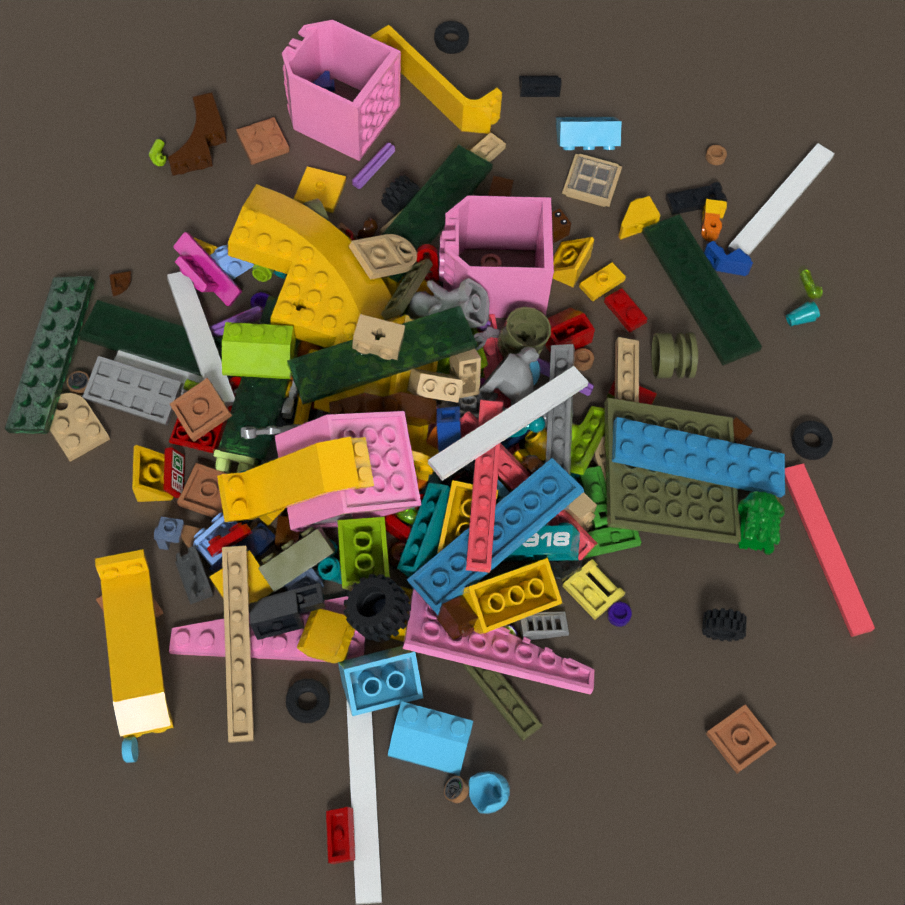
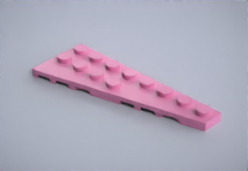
[403,588,595,695]
[169,596,365,662]

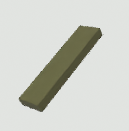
[381,259,433,321]
[463,664,542,741]

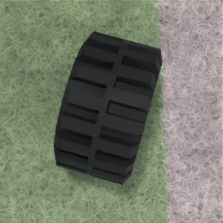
[343,574,411,642]

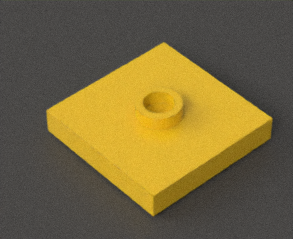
[294,166,346,213]
[209,550,273,604]

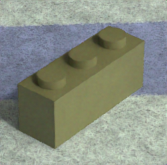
[258,526,336,592]

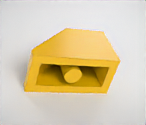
[618,196,660,240]

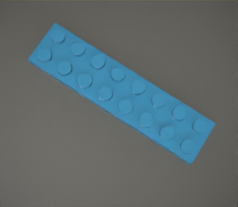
[612,417,785,498]
[407,458,584,615]

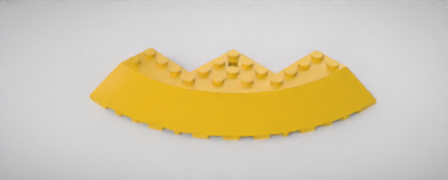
[228,184,400,412]

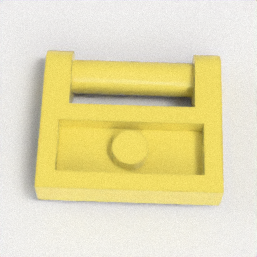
[562,559,626,620]

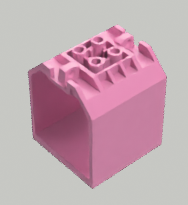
[282,20,401,161]
[439,196,554,318]
[275,411,421,532]

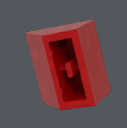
[545,308,595,354]
[169,417,230,453]

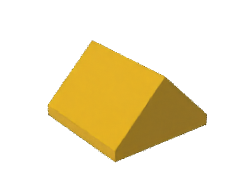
[553,237,594,288]
[132,445,173,502]

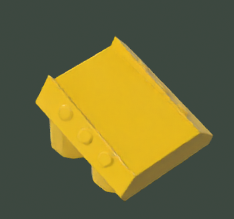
[297,609,356,664]

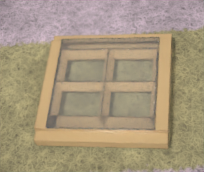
[562,154,622,207]

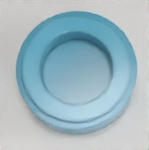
[122,737,138,763]

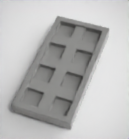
[82,356,183,426]

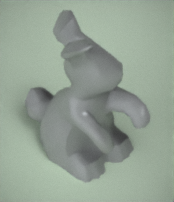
[400,278,490,328]
[479,347,574,429]

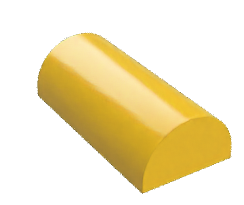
[437,480,499,583]
[462,558,563,634]

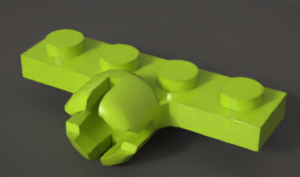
[570,406,605,475]

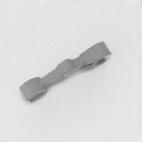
[469,327,501,350]
[282,362,304,419]
[241,424,300,439]

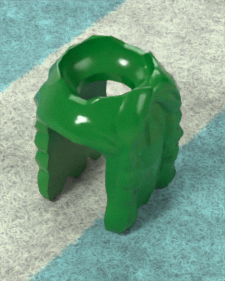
[738,491,785,555]

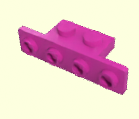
[173,232,242,306]

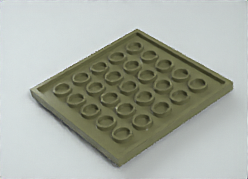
[604,398,741,544]

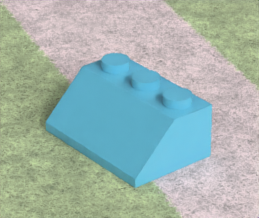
[556,117,622,150]
[338,646,424,716]
[388,701,473,776]

